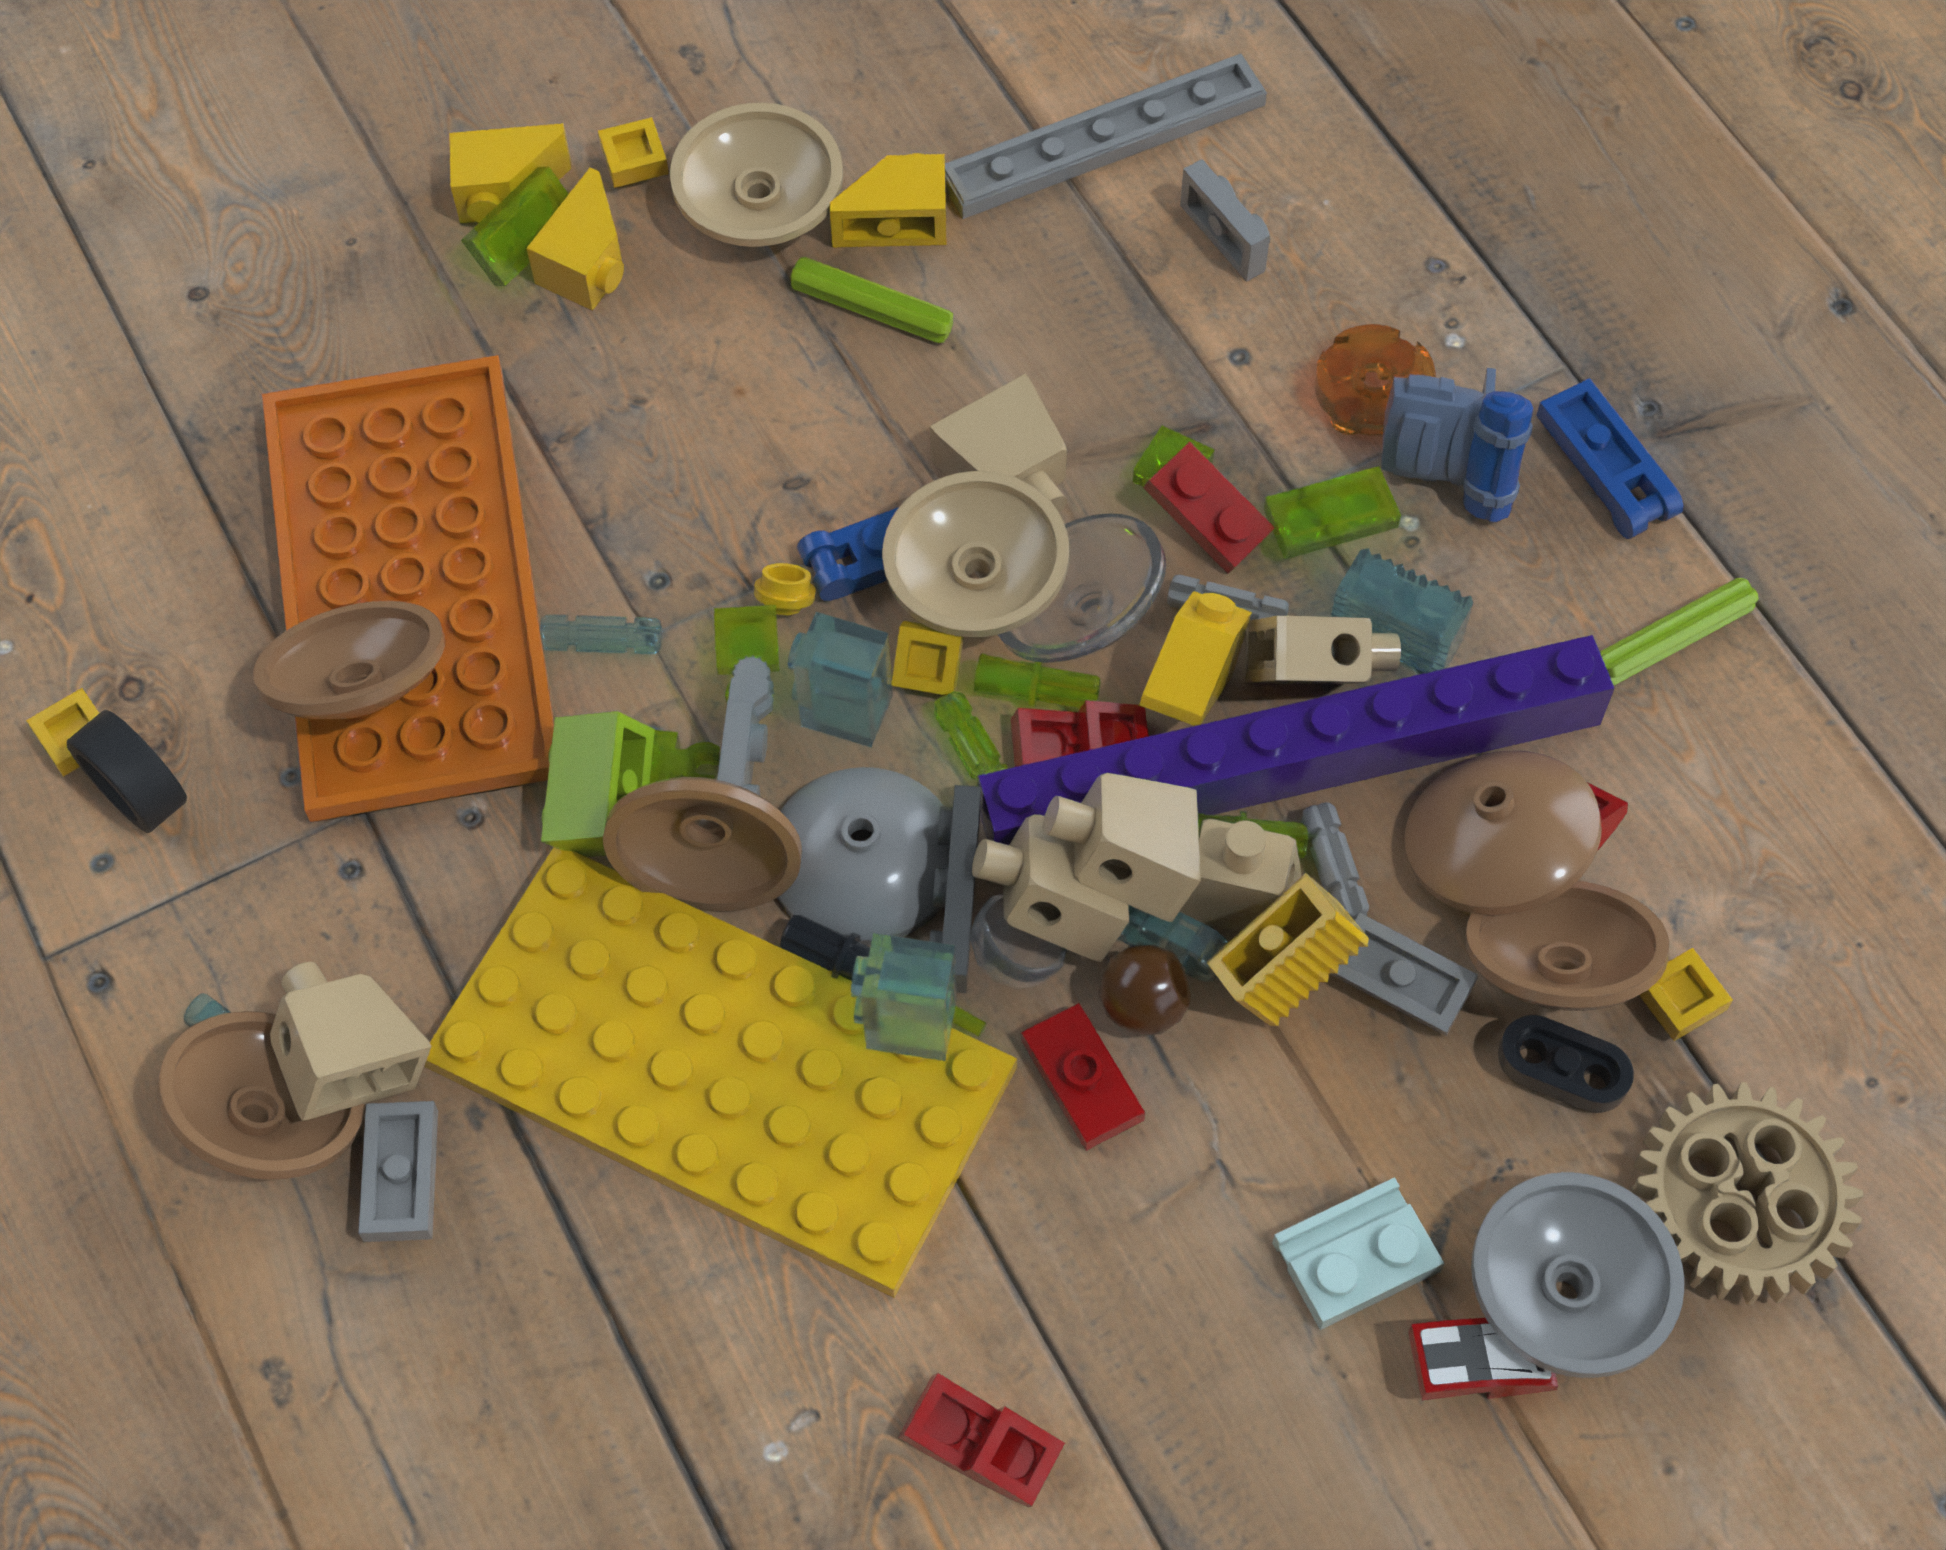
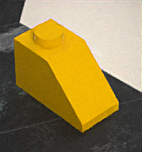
[449,123,571,223]
[830,153,947,248]
[527,167,624,311]
[1139,591,1252,726]

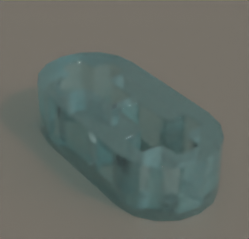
[1118,905,1228,982]

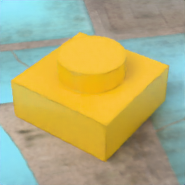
[598,117,669,188]
[891,620,964,696]
[26,688,99,777]
[1639,948,1733,1041]

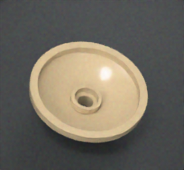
[670,103,843,247]
[882,471,1069,637]

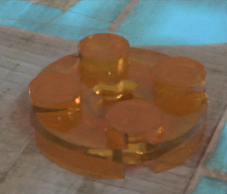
[1314,324,1436,436]

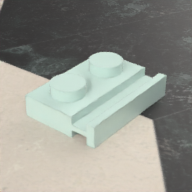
[1272,1177,1444,1330]

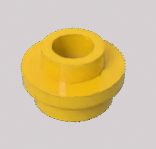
[754,563,816,615]

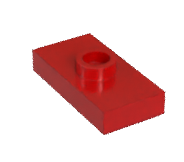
[1021,1003,1145,1151]

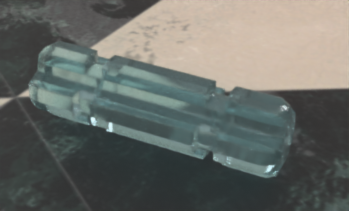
[540,614,663,654]

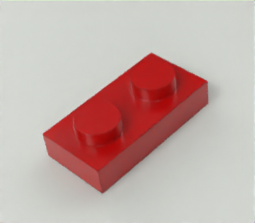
[1143,441,1275,574]

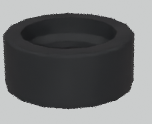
[67,710,187,833]

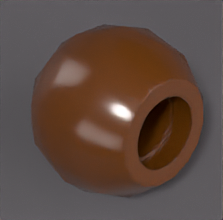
[1099,944,1191,1036]

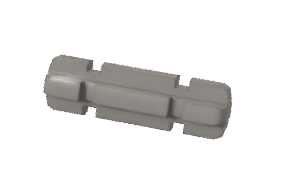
[1167,575,1289,620]
[1301,802,1369,920]

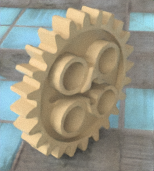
[1632,1082,1863,1305]

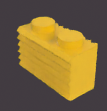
[1207,873,1369,1026]

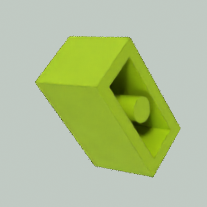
[541,711,655,857]

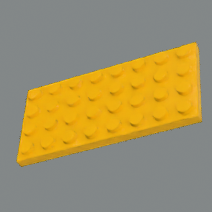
[424,847,1017,1298]

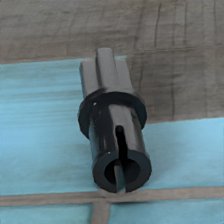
[780,914,911,1001]

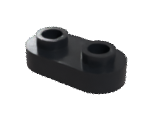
[1498,1015,1634,1113]

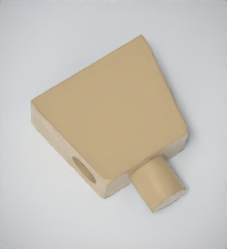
[930,374,1067,513]
[1246,615,1401,684]
[1043,773,1201,922]
[972,814,1129,962]
[1175,819,1302,932]
[270,962,432,1121]

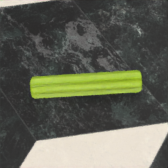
[790,257,954,343]
[1600,578,1759,685]

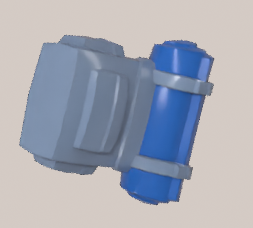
[1381,368,1534,522]

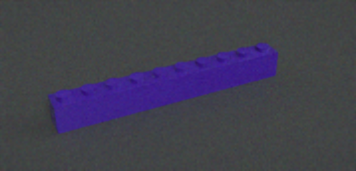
[978,635,1615,845]

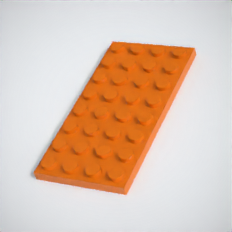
[262,355,554,822]

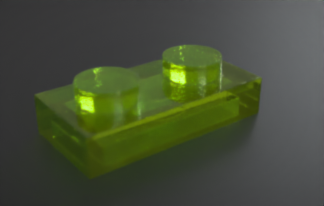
[461,167,568,286]
[1264,466,1401,559]

